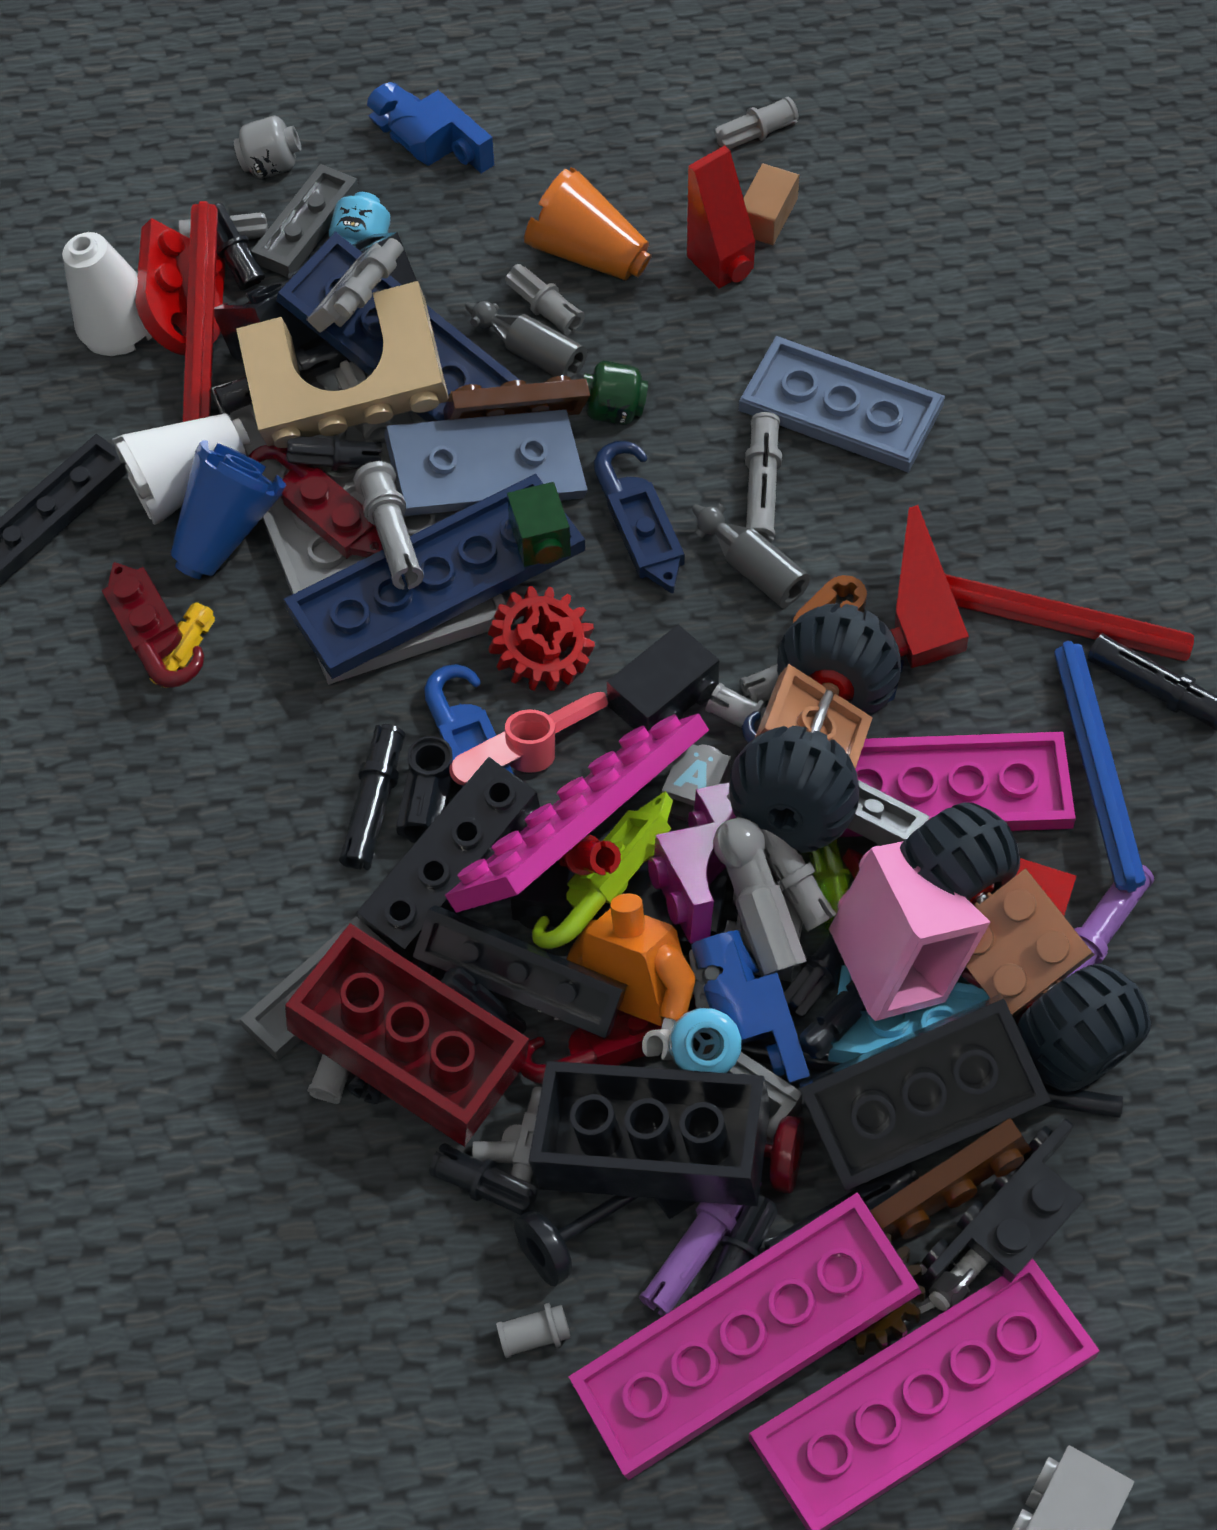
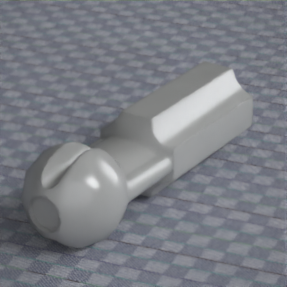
[713,817,806,977]

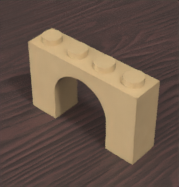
[236,281,449,448]

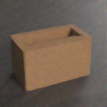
[744,163,800,245]

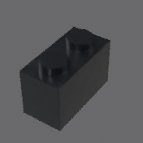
[607,624,719,731]

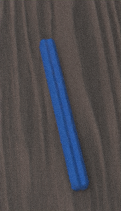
[1054,641,1146,893]

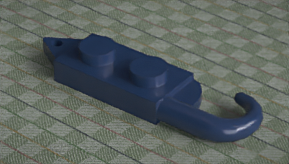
[594,441,685,593]

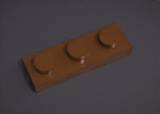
[443,376,590,420]
[870,1118,1032,1241]

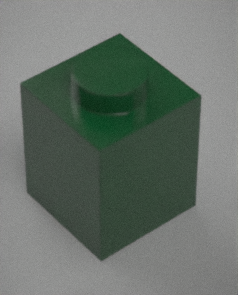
[507,482,571,567]

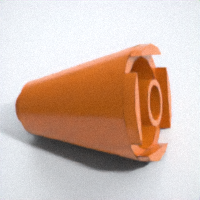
[524,167,652,281]

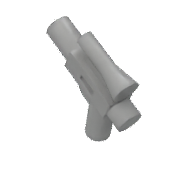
[472,1087,542,1184]

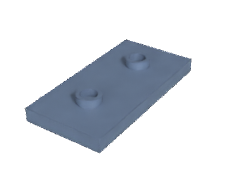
[739,336,945,473]
[384,410,587,516]

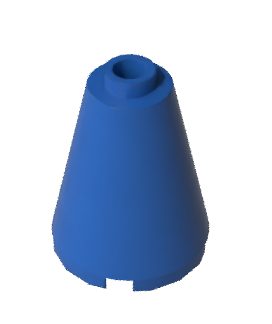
[171,440,286,579]

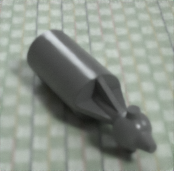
[465,301,587,380]
[692,503,810,609]

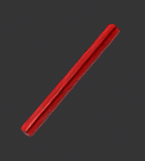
[182,201,218,422]
[945,574,1194,661]

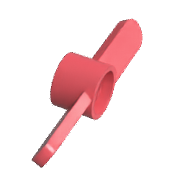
[449,692,608,786]

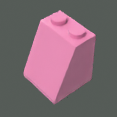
[829,841,991,1021]

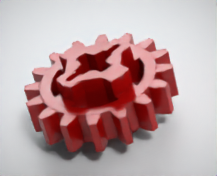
[488,586,595,691]

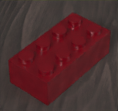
[285,923,529,1147]

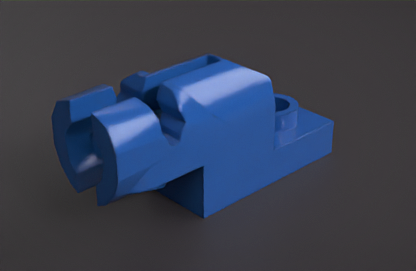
[367,82,494,174]

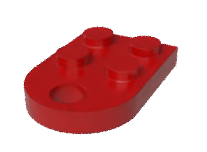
[136,218,225,356]

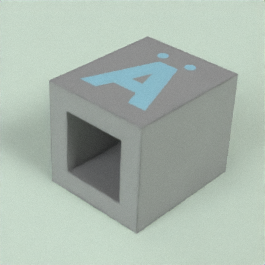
[662,744,731,822]

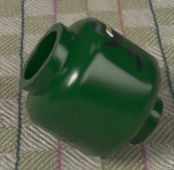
[582,361,648,425]

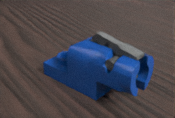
[689,930,810,1086]

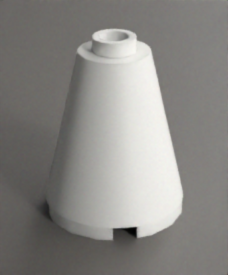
[62,232,152,356]
[112,413,251,525]

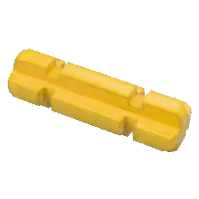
[150,602,215,688]

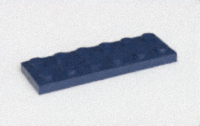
[276,232,519,422]
[284,474,585,679]

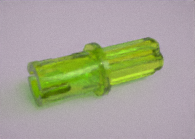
[808,840,851,930]

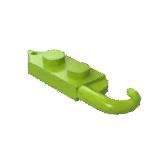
[532,791,673,949]

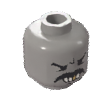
[234,116,301,179]

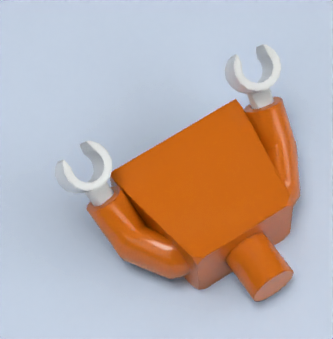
[538,893,696,1060]

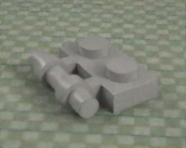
[306,238,404,332]

